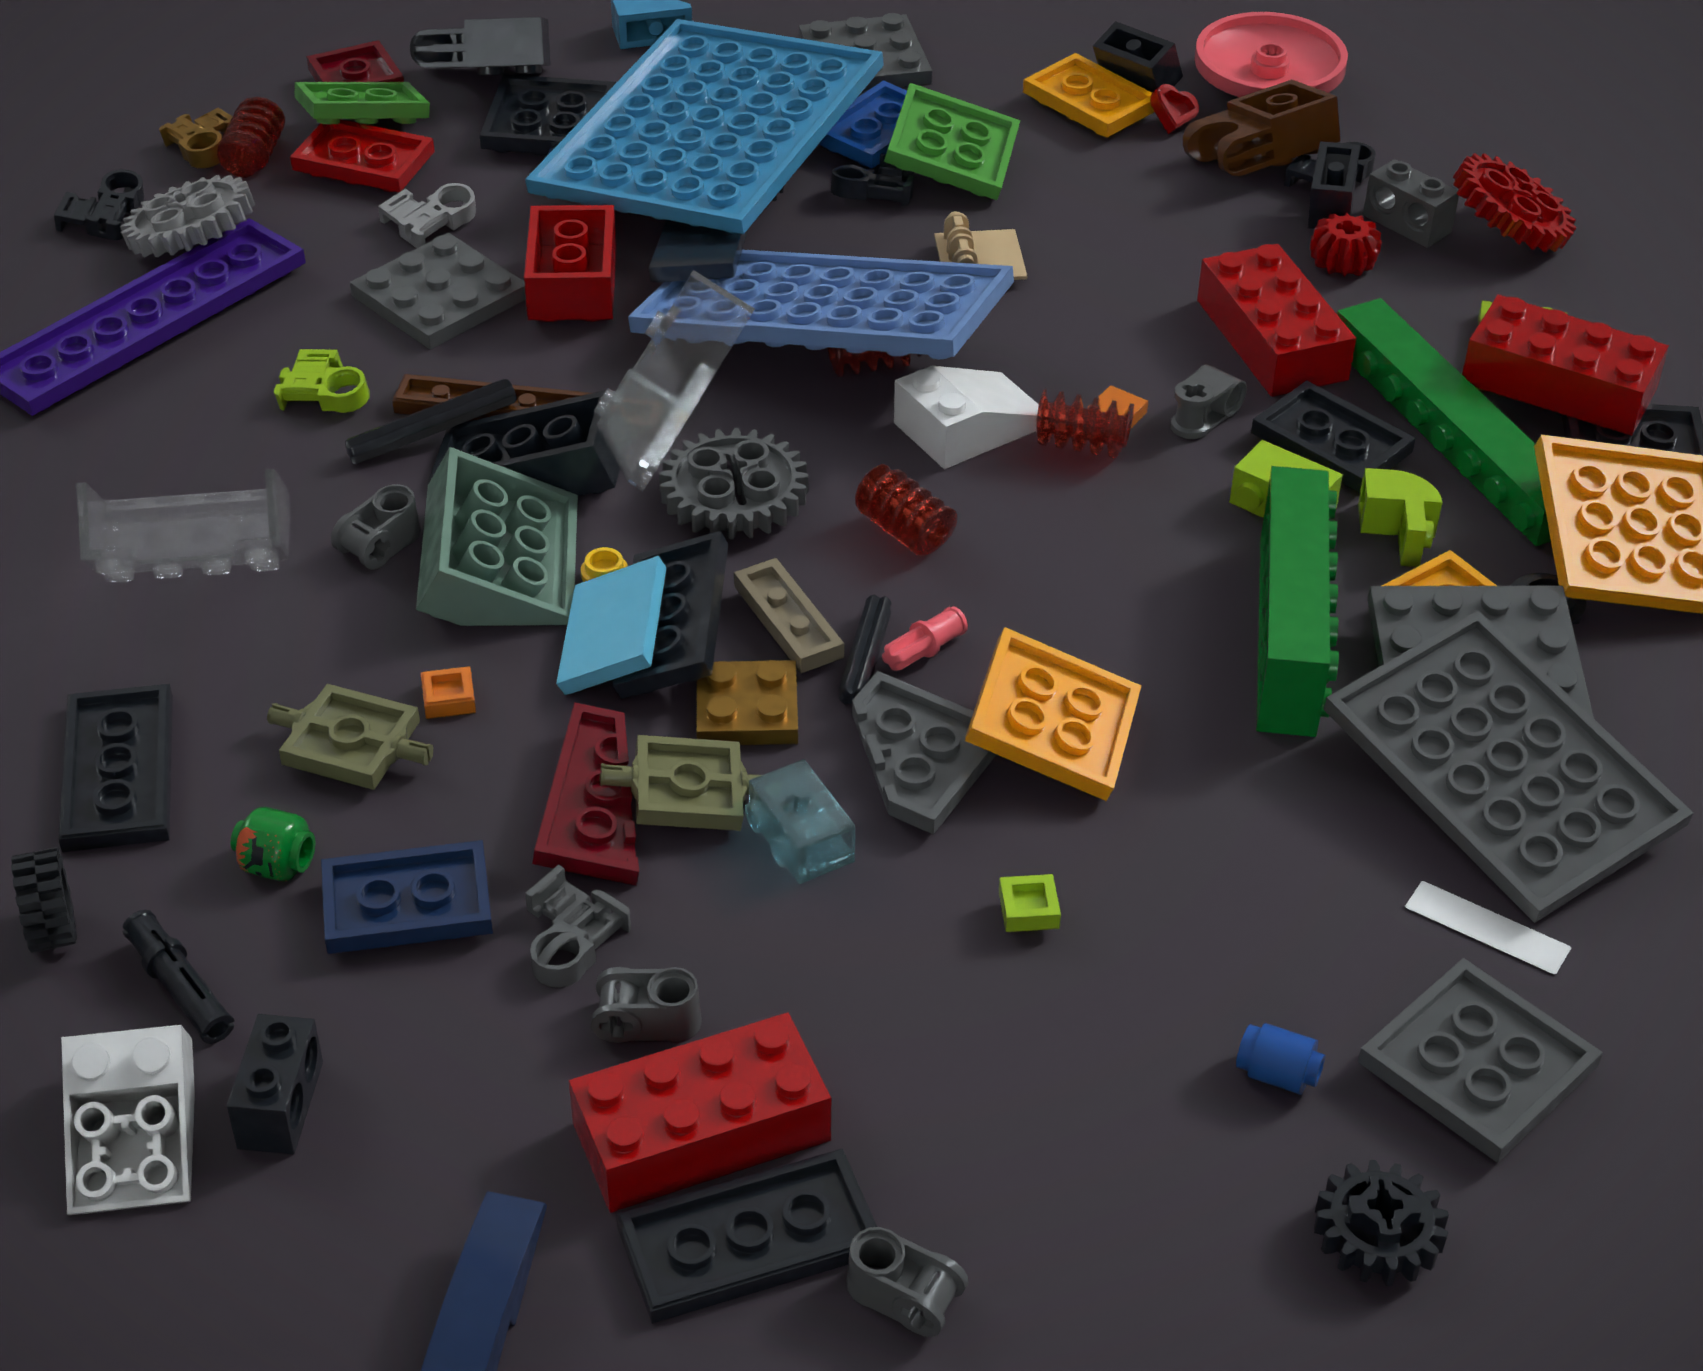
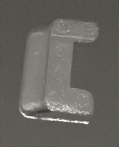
[76,469,290,582]

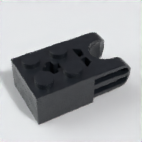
[410,17,551,75]

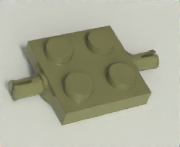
[267,684,433,790]
[600,735,778,831]

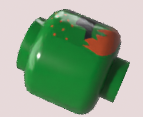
[230,807,316,882]

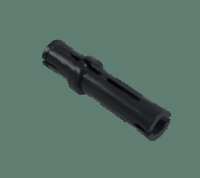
[122,910,235,1044]

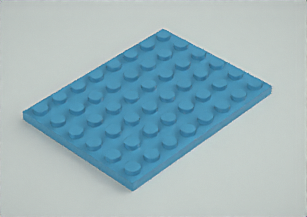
[525,19,884,234]

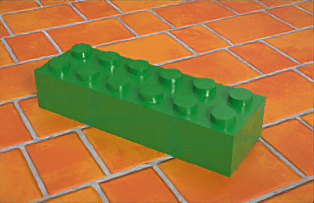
[1256,466,1339,737]

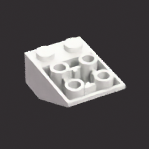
[61,1025,195,1216]

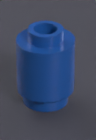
[1236,1023,1326,1095]

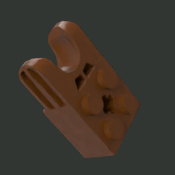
[1183,80,1341,176]

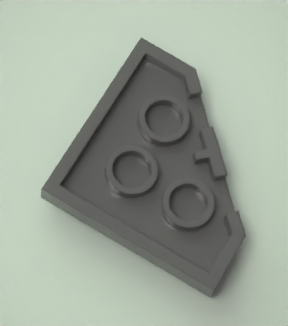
[852,671,997,835]

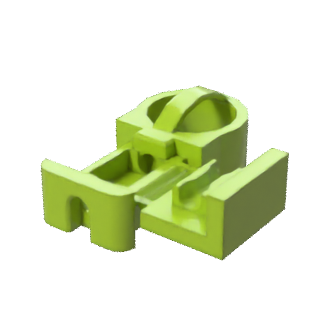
[274,349,370,413]

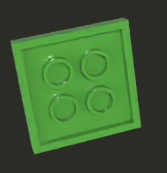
[884,83,1021,200]

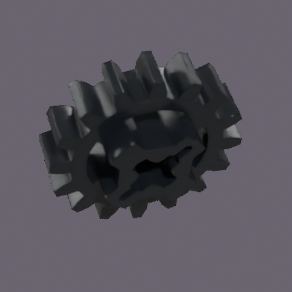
[1314,1160,1449,1286]

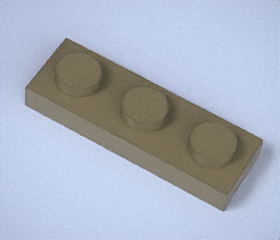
[734,558,844,673]

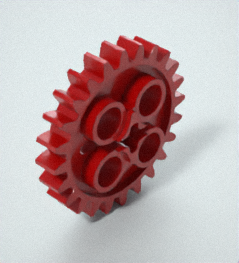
[1453,153,1577,252]

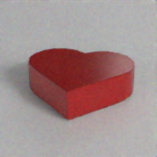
[1150,84,1199,134]

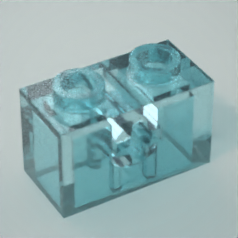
[745,759,855,884]

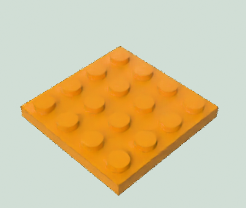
[1534,434,1703,614]

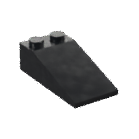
[427,389,631,496]

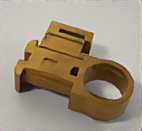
[159,107,242,168]

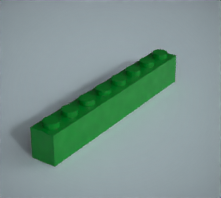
[1337,298,1551,546]

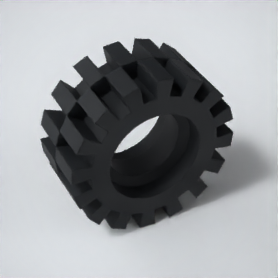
[11,847,77,953]

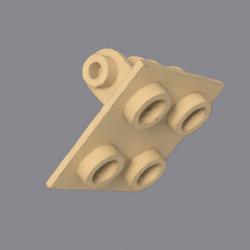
[934,211,1027,280]

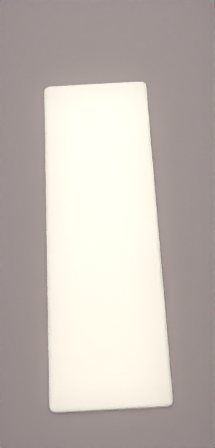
[1405,881,1571,975]

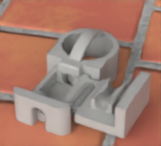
[378,183,476,248]

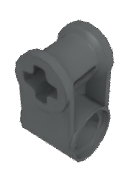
[1170,364,1247,439]
[331,484,421,570]
[591,967,702,1043]
[846,1227,969,1337]

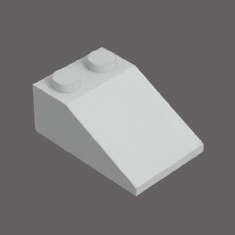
[894,366,1053,470]

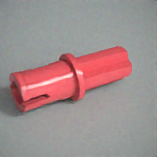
[882,606,968,671]

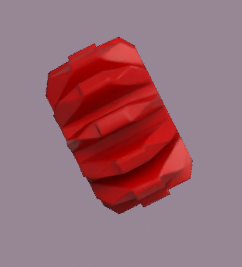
[1310,212,1382,277]

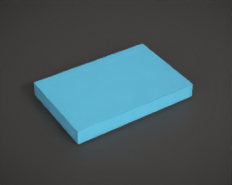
[556,556,666,695]

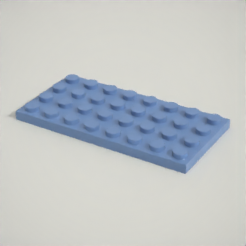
[628,250,1014,360]

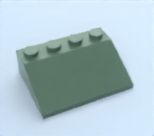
[416,447,578,626]

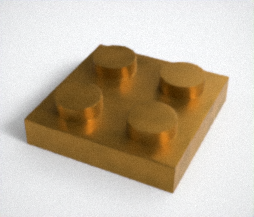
[697,660,798,745]

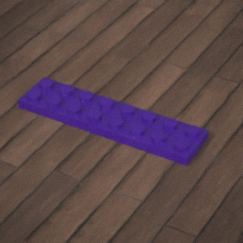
[0,218,306,416]

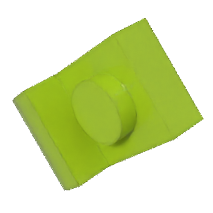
[1358,468,1443,567]

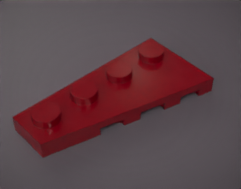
[532,702,639,886]

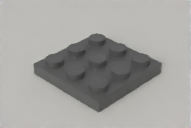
[799,13,932,91]
[350,232,526,350]
[1358,958,1603,1163]

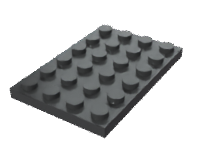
[1323,610,1694,923]

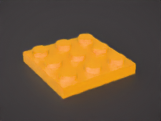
[964,627,1141,801]

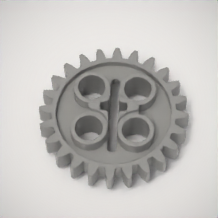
[120,175,255,257]

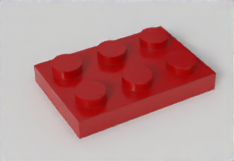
[290,119,435,192]

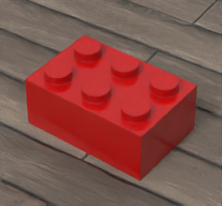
[524,205,617,322]

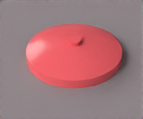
[1195,12,1348,97]

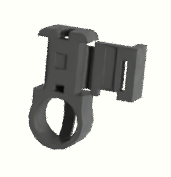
[525,865,631,988]

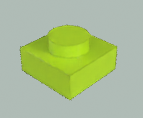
[999,874,1061,932]

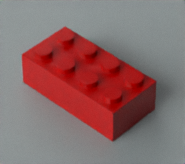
[1197,244,1356,397]
[1462,294,1669,436]
[569,1012,832,1213]

